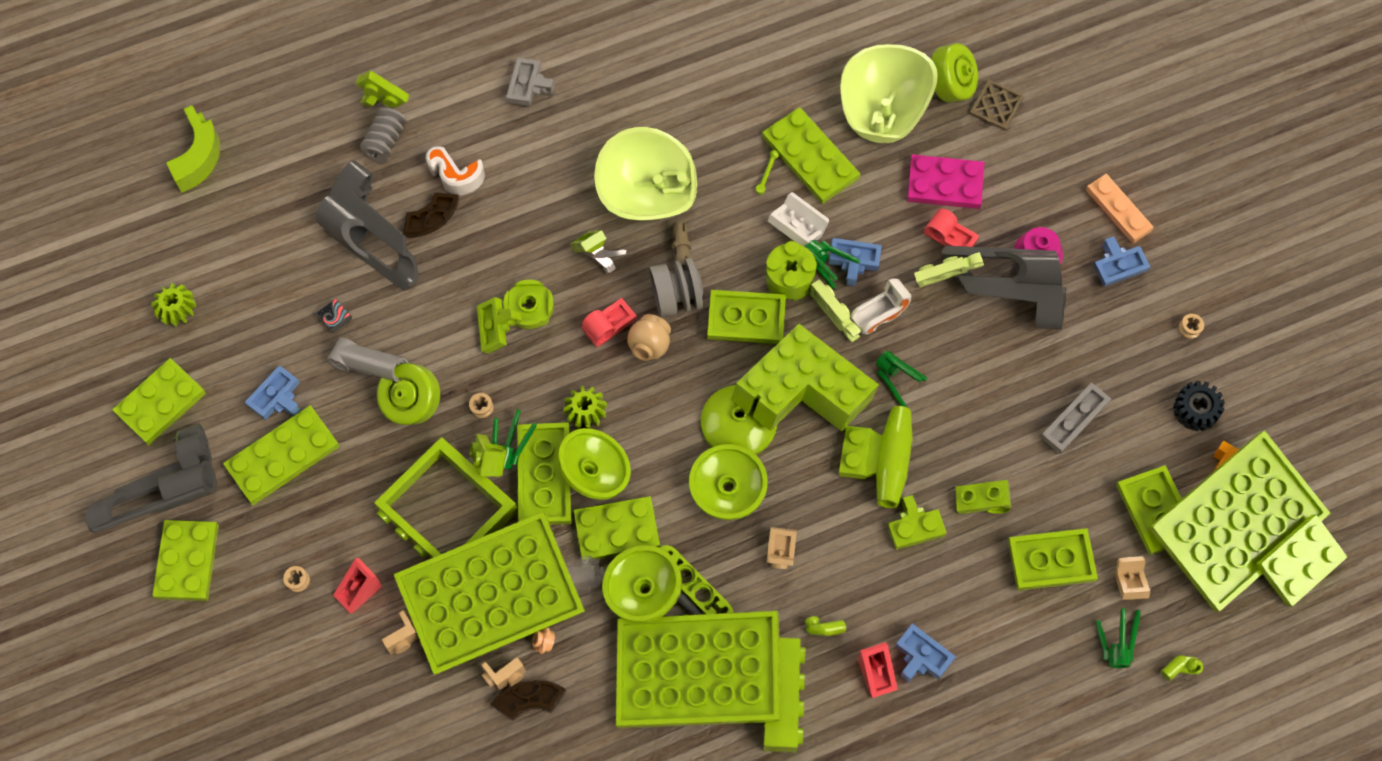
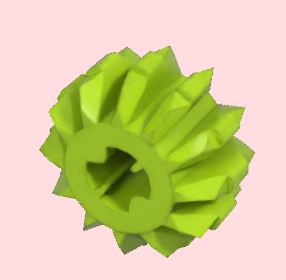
[151,283,196,327]
[563,386,607,429]

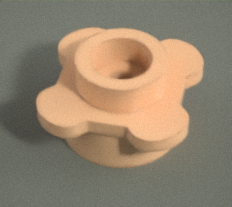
[532,628,555,654]

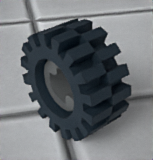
[1173,381,1225,431]

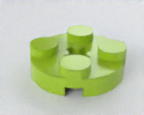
[503,280,554,329]

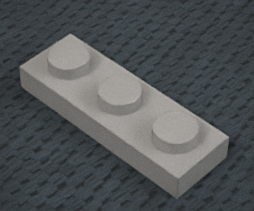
[1040,382,1111,454]

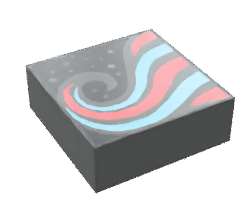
[316,298,352,334]

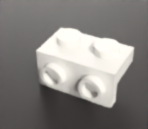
[768,192,829,247]

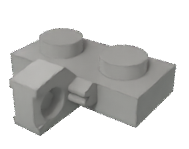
[506,58,555,106]

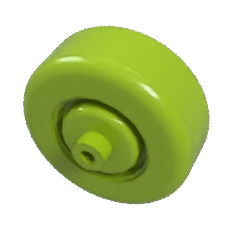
[931,43,978,103]
[377,363,440,425]

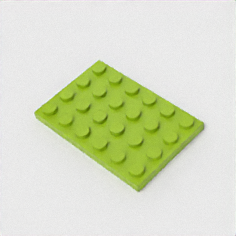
[1148,430,1330,612]
[393,511,585,675]
[616,611,781,728]

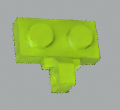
[355,70,410,108]
[477,297,522,354]
[888,495,947,550]

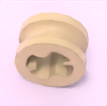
[1178,314,1204,339]
[469,393,494,418]
[283,566,310,592]

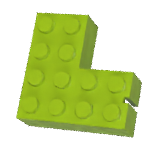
[731,324,879,432]

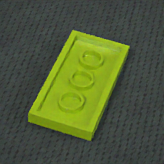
[762,107,860,204]
[223,405,340,506]
[517,422,572,525]

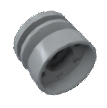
[649,258,703,318]

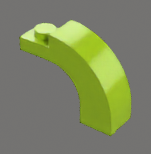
[166,105,220,193]

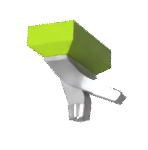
[569,230,627,273]

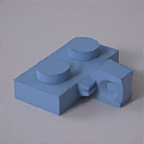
[1093,236,1150,287]
[829,238,882,287]
[245,365,301,420]
[895,623,956,683]

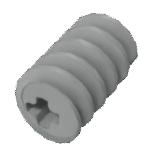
[360,108,407,163]

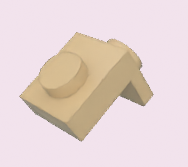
[767,527,797,569]
[1115,557,1150,600]
[382,610,419,655]
[481,657,526,691]

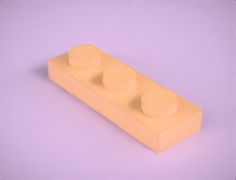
[1086,174,1154,244]

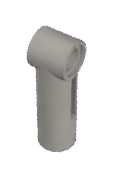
[327,337,409,382]

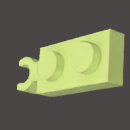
[914,252,984,288]
[810,279,861,343]

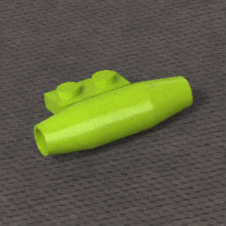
[839,406,913,508]

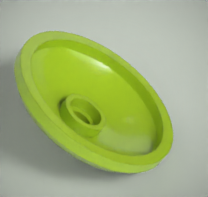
[701,385,777,455]
[557,428,631,500]
[689,444,768,520]
[602,545,682,623]

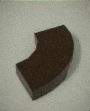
[403,193,460,238]
[490,680,567,721]

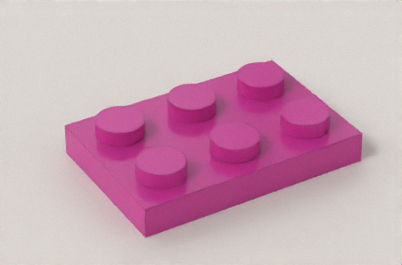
[907,154,984,209]

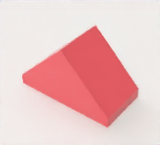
[333,558,382,614]
[857,642,898,698]

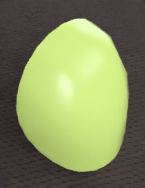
[840,44,938,143]
[594,127,697,221]

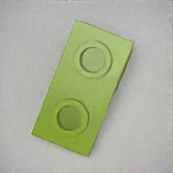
[470,434,507,477]
[955,480,1011,514]

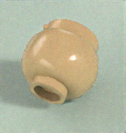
[627,314,671,361]

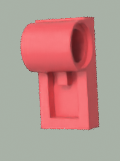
[923,208,979,258]
[581,298,637,348]

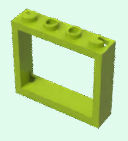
[374,437,518,559]

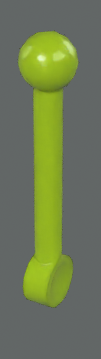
[756,150,779,195]

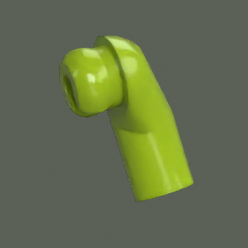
[805,616,846,636]
[1160,655,1204,681]

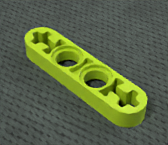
[659,545,733,614]

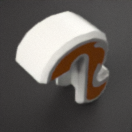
[426,146,485,196]
[851,278,911,334]

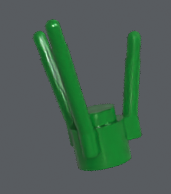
[805,240,860,289]
[875,350,927,408]
[492,409,537,469]
[1095,608,1141,668]

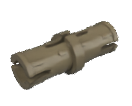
[671,222,691,271]

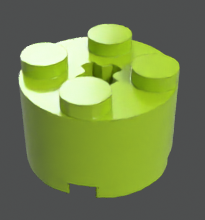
[765,241,817,301]

